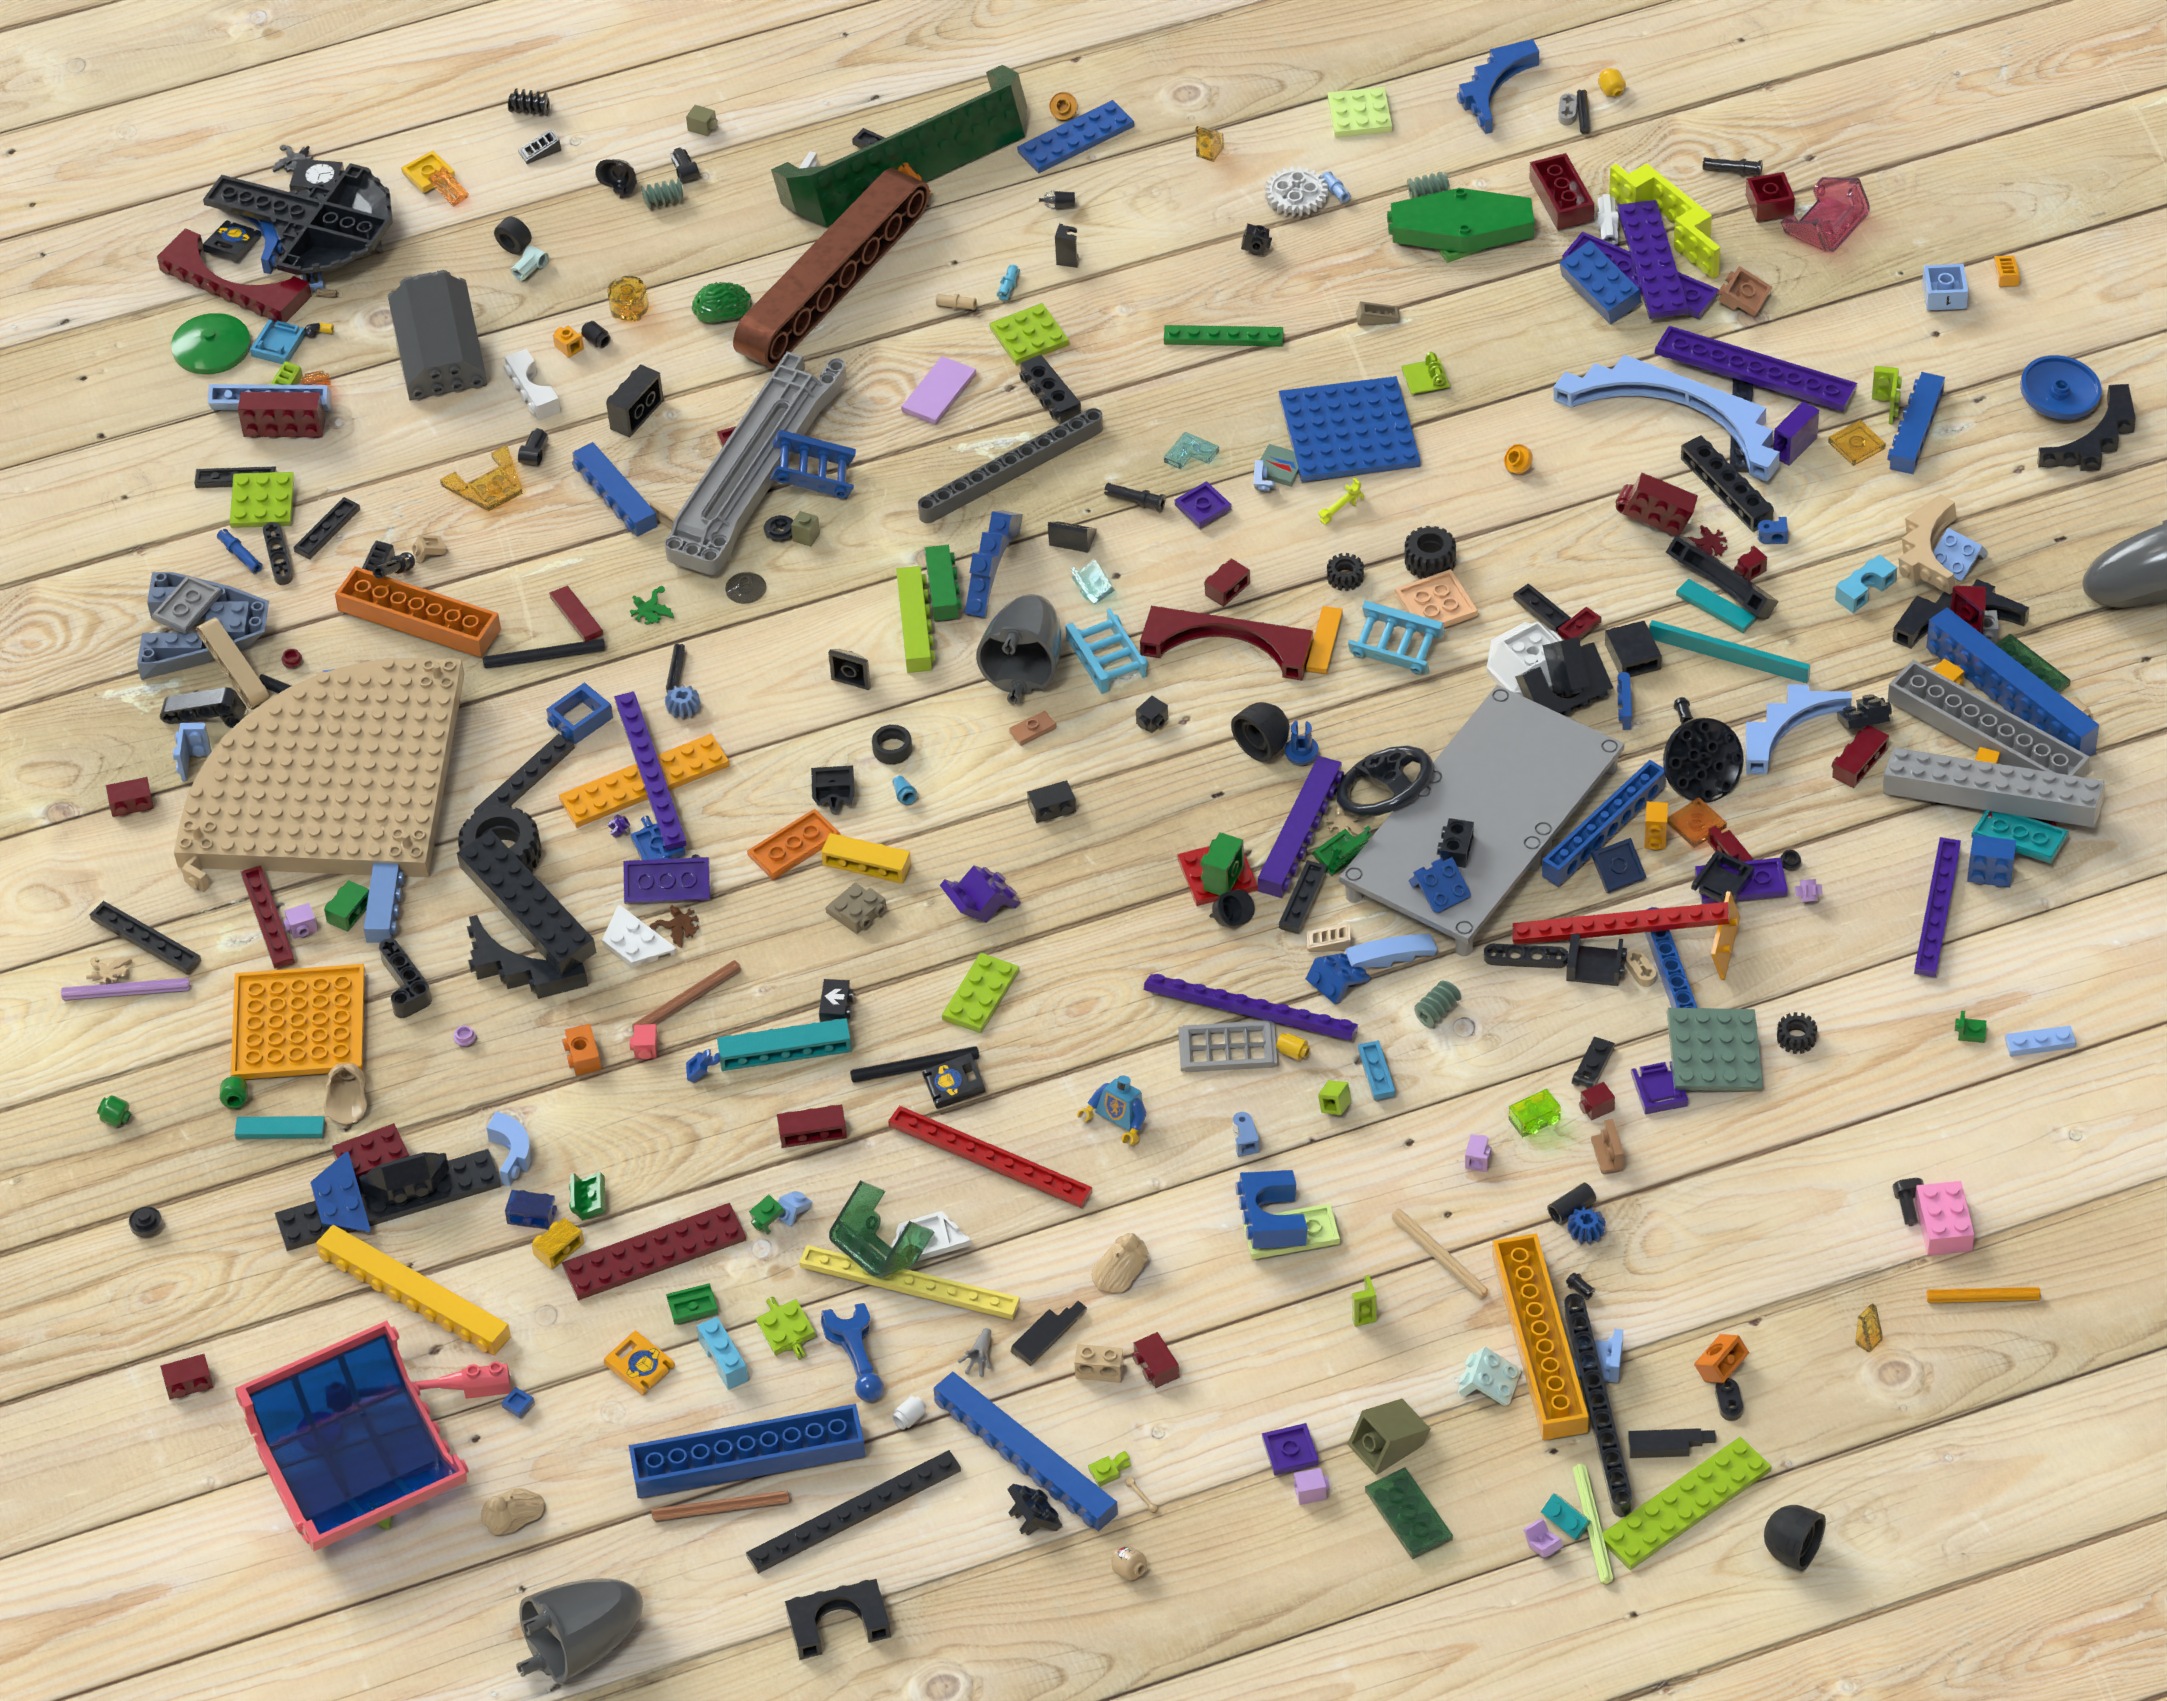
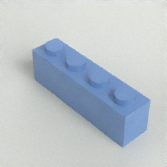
[364,863,404,943]

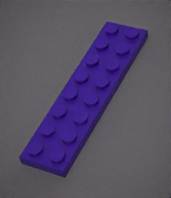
[1617,200,1689,319]
[1562,232,1719,319]

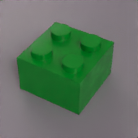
[1200,832,1244,895]

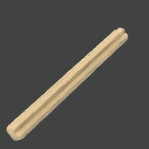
[1392,1209,1488,1299]

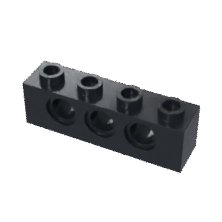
[1019,354,1081,424]

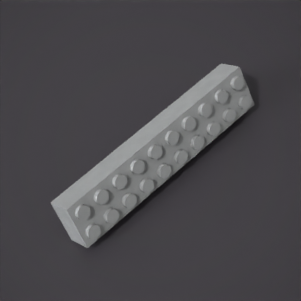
[1887,659,2090,777]
[1883,747,2104,828]

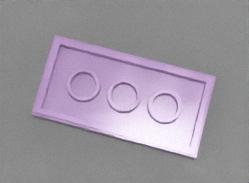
[901,356,976,425]

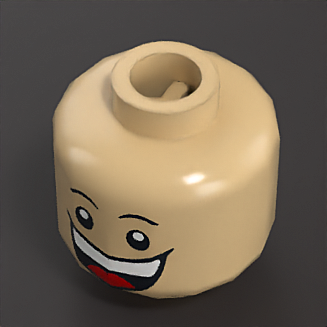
[1111,1546,1146,1581]

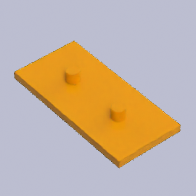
[1711,892,1740,980]

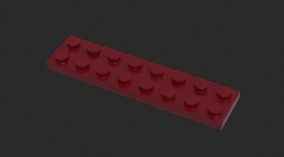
[562,1203,746,1301]

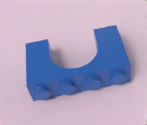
[1235,1170,1308,1249]

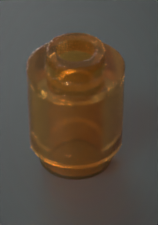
[300,370,331,386]

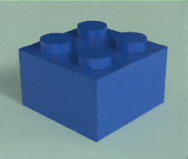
[1967,834,2016,887]

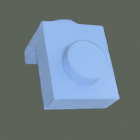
[778,1191,813,1226]

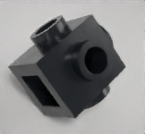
[1241,223,1272,255]

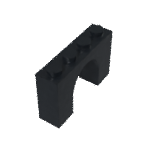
[1515,642,1613,715]
[785,1579,891,1660]

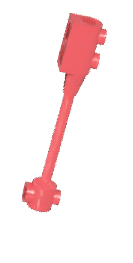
[325,1361,511,1412]

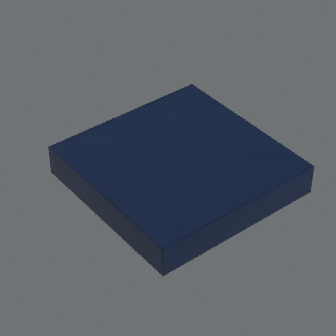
[1591,838,1647,893]

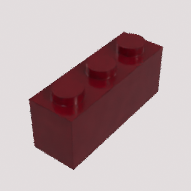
[1831,725,1889,788]
[777,1104,847,1148]

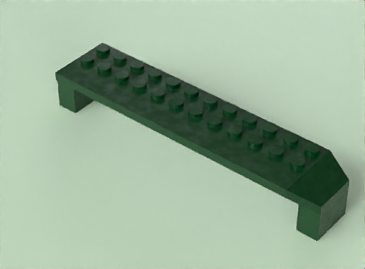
[771,65,1028,227]

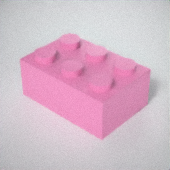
[1915,1181,1974,1256]

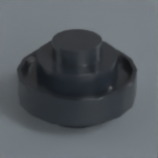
[129,1206,162,1237]

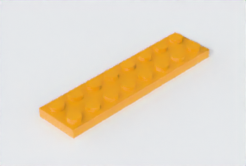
[559,733,730,828]

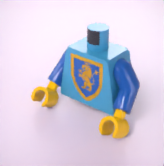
[1077,1075,1147,1145]

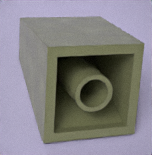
[1348,1398,1431,1475]

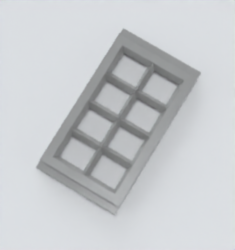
[1178,1021,1277,1072]

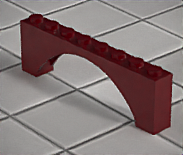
[157,228,312,323]
[1140,605,1313,681]

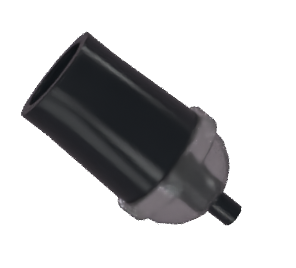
[1039,190,1075,210]

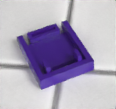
[1631,1061,1688,1115]

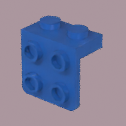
[1408,857,1471,913]
[1306,953,1370,1004]

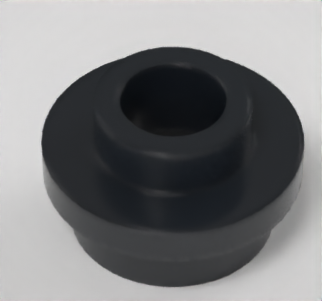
[1780,850,1801,870]

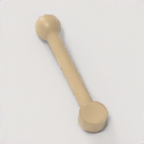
[1125,1477,1158,1513]

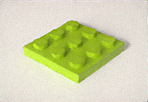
[989,303,1069,365]
[230,472,295,528]

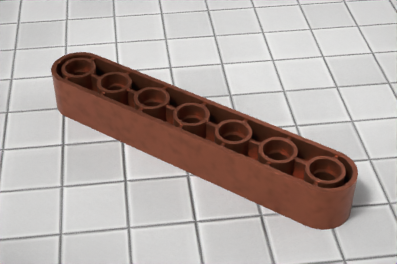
[733,168,929,368]

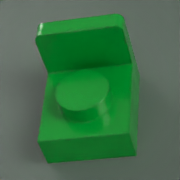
[1954,1011,1987,1043]

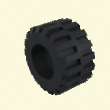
[1405,526,1456,579]

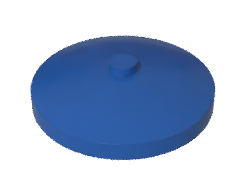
[2020,355,2102,420]

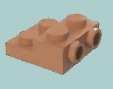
[1717,266,1772,317]

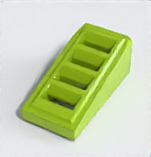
[270,361,303,385]

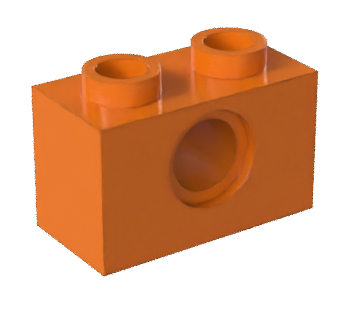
[562,1024,601,1076]
[1694,1334,1749,1383]

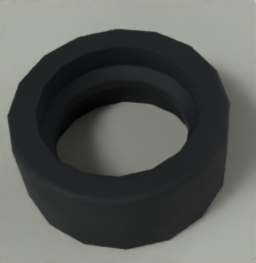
[872,724,912,764]

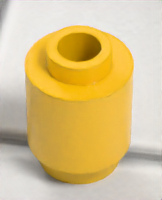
[1276,1033,1310,1061]

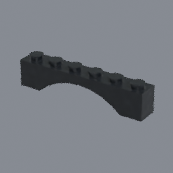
[1666,535,1779,619]

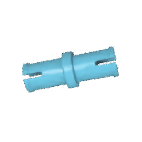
[997,264,1020,301]

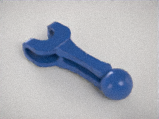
[821,1303,884,1402]

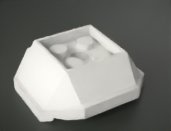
[1486,621,1562,696]

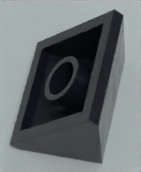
[1048,521,1097,553]

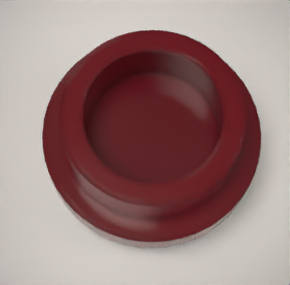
[281,649,302,668]

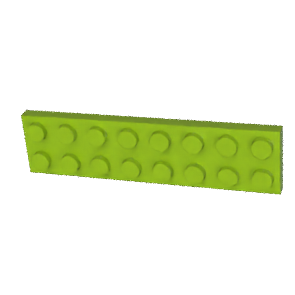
[1602,1436,1772,1570]

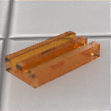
[428,167,469,207]

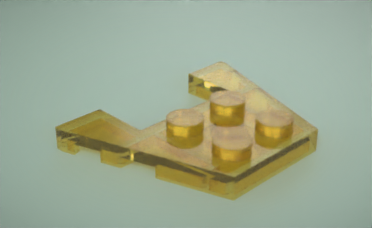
[440,445,523,511]

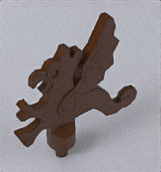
[649,905,699,948]

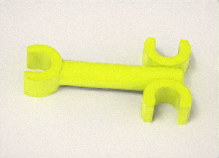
[1318,478,1365,525]

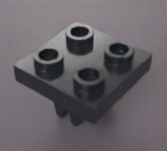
[1007,1483,1062,1536]

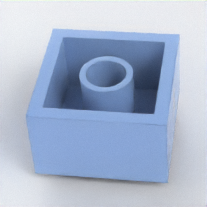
[1922,264,1968,311]

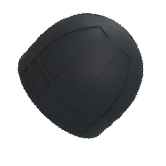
[1231,702,1290,762]
[1764,1505,1826,1571]

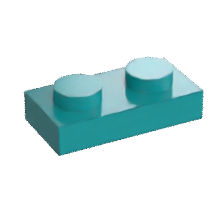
[1541,1493,1591,1540]

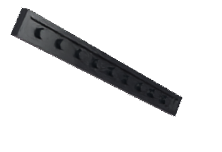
[746,1450,961,1574]

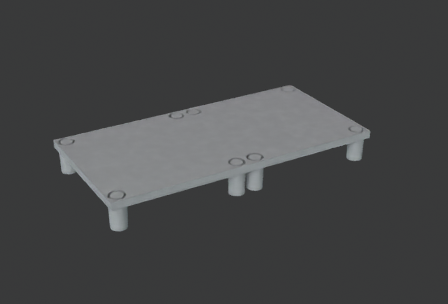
[1339,685,1624,956]

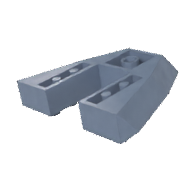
[137,572,269,680]

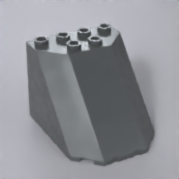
[388,270,487,401]

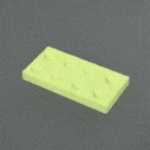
[1242,1203,1340,1260]

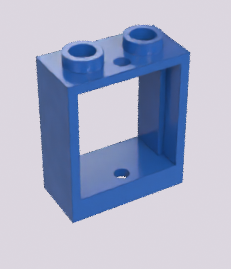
[546,682,613,745]

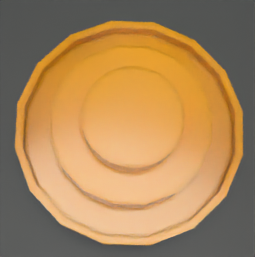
[1049,92,1078,120]
[1504,444,1533,474]

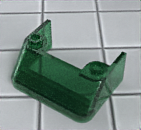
[829,1180,935,1278]

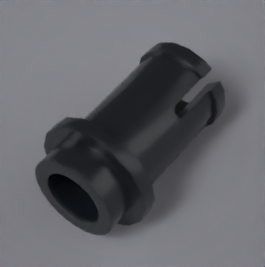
[1673,697,1693,724]
[1566,1272,1596,1300]

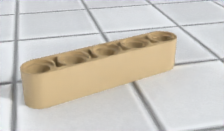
[196,617,269,708]

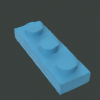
[1357,1040,1395,1101]

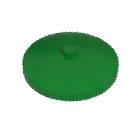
[171,313,251,375]

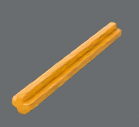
[1926,1287,2041,1303]

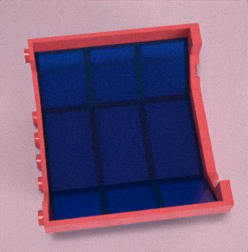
[235,1320,469,1551]

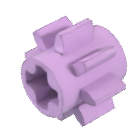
[1795,879,1822,902]

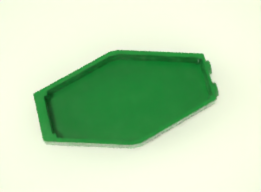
[1387,188,1534,252]

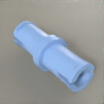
[1321,171,1351,203]

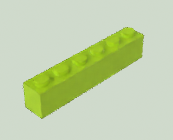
[896,566,935,673]

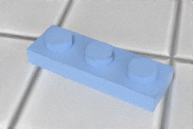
[2005,1025,2076,1057]

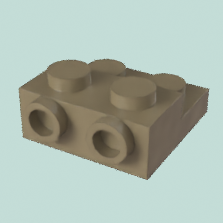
[825,882,887,934]

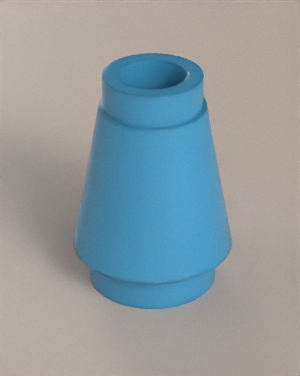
[892,776,917,805]

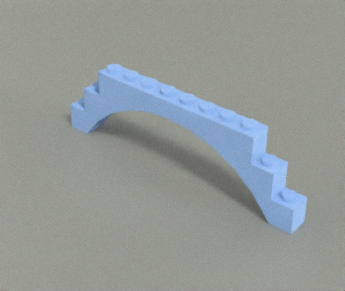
[1553,355,1779,482]

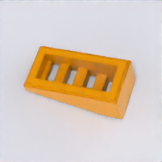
[1994,255,2020,287]

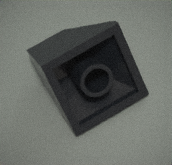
[828,649,871,690]

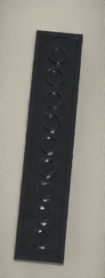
[275,1149,501,1251]

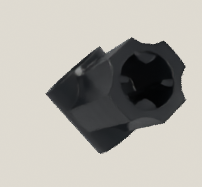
[670,147,700,183]
[518,428,549,466]

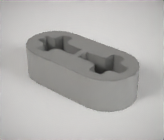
[1558,93,1577,126]

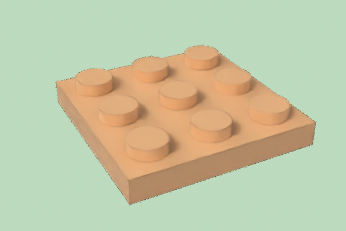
[1395,569,1478,636]

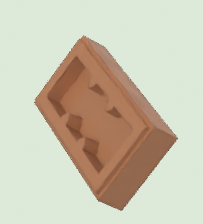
[1009,711,1056,746]

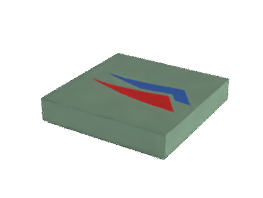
[1260,444,1299,487]

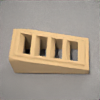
[650,500,680,530]
[1307,924,1351,951]

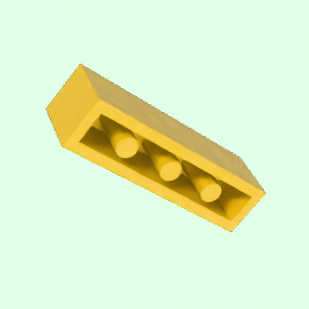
[821,833,911,884]

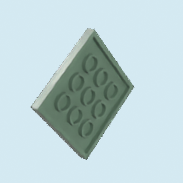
[1667,1008,1763,1091]

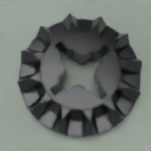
[763,515,794,542]

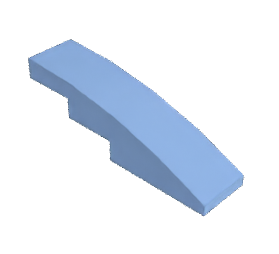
[1345,934,1437,967]

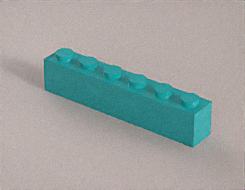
[717,1018,852,1071]

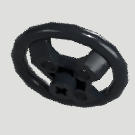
[1337,745,1433,817]

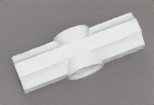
[1598,194,1619,245]

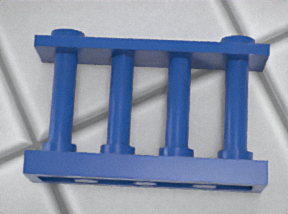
[770,430,856,499]

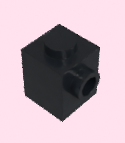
[1136,696,1168,733]

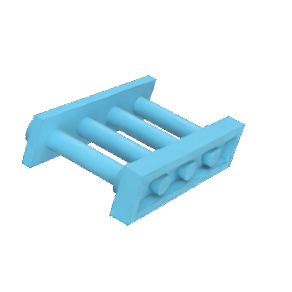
[1348,601,1445,674]
[1065,608,1148,694]

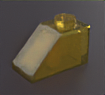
[1195,126,1224,162]

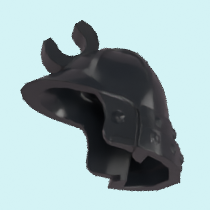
[595,159,637,198]

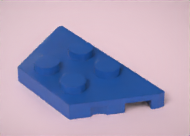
[310,1152,371,1234]

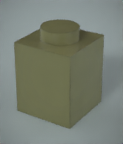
[686,105,718,137]
[791,511,820,547]

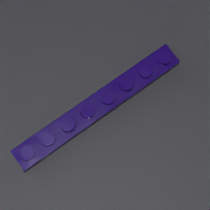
[1914,837,1961,977]

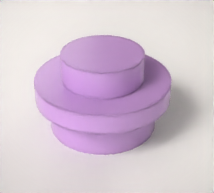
[453,1025,476,1046]

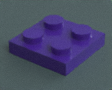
[1174,481,1232,528]
[1262,1423,1319,1476]

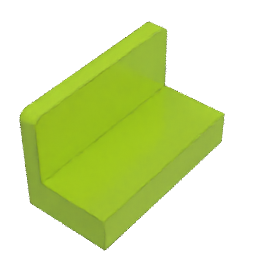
[1352,1275,1377,1327]

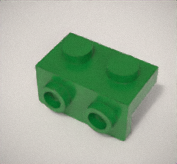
[569,1172,605,1221]

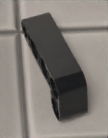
[159,687,246,728]
[379,938,432,1018]

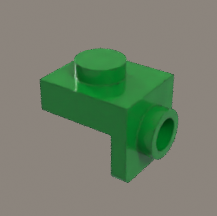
[749,1194,785,1235]

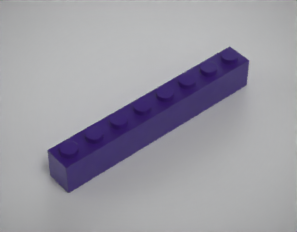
[1258,756,1344,898]

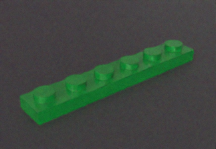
[1164,325,1283,347]

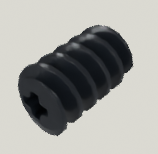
[508,88,550,116]

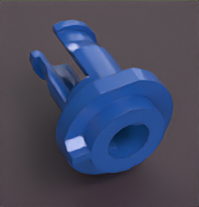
[1285,721,1319,765]

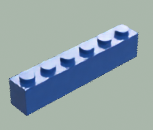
[1887,372,1945,474]
[572,442,658,537]

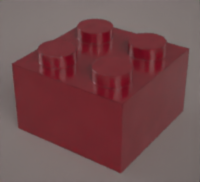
[1745,172,1795,222]

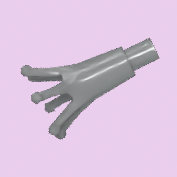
[958,1328,991,1377]

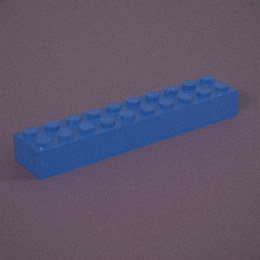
[1926,608,2099,757]
[628,1404,866,1498]

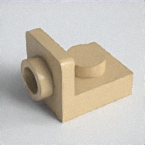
[412,535,446,563]

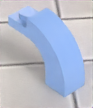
[486,1112,532,1186]

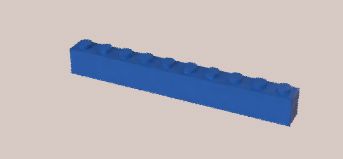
[933,1371,1118,1532]

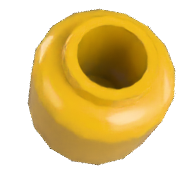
[1598,68,1626,97]

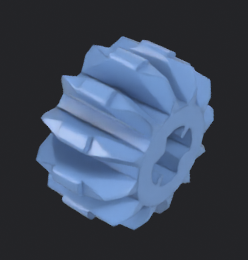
[665,685,701,720]

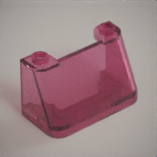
[1780,177,1870,252]

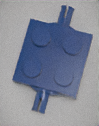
[630,815,686,860]

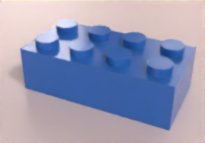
[1559,240,1641,325]

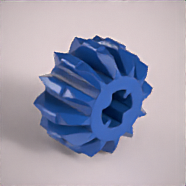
[1567,1206,1606,1245]

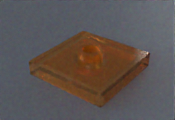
[1667,798,1727,848]

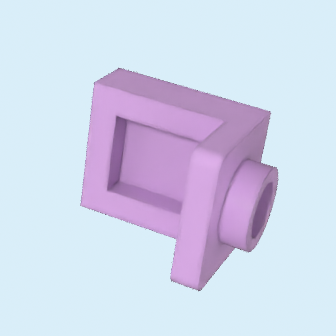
[1524,1518,1563,1558]

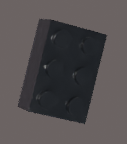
[606,364,664,438]

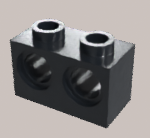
[1437,818,1474,868]

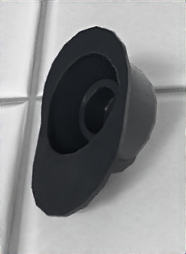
[1209,889,1255,926]

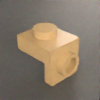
[181,856,209,892]

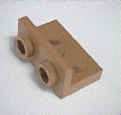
[1591,1119,1624,1173]

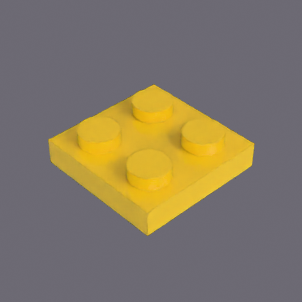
[401,150,455,193]

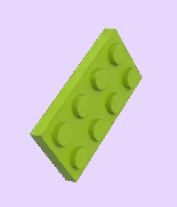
[942,952,1019,1033]

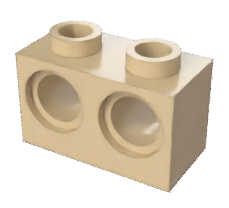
[1074,1344,1124,1383]

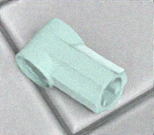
[511,245,549,281]

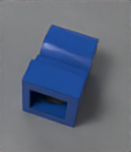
[1758,517,1788,544]

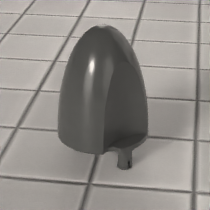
[2082,520,2167,607]
[976,594,1061,704]
[516,1578,643,1683]

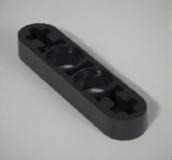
[263,522,292,585]
[1484,943,1568,969]

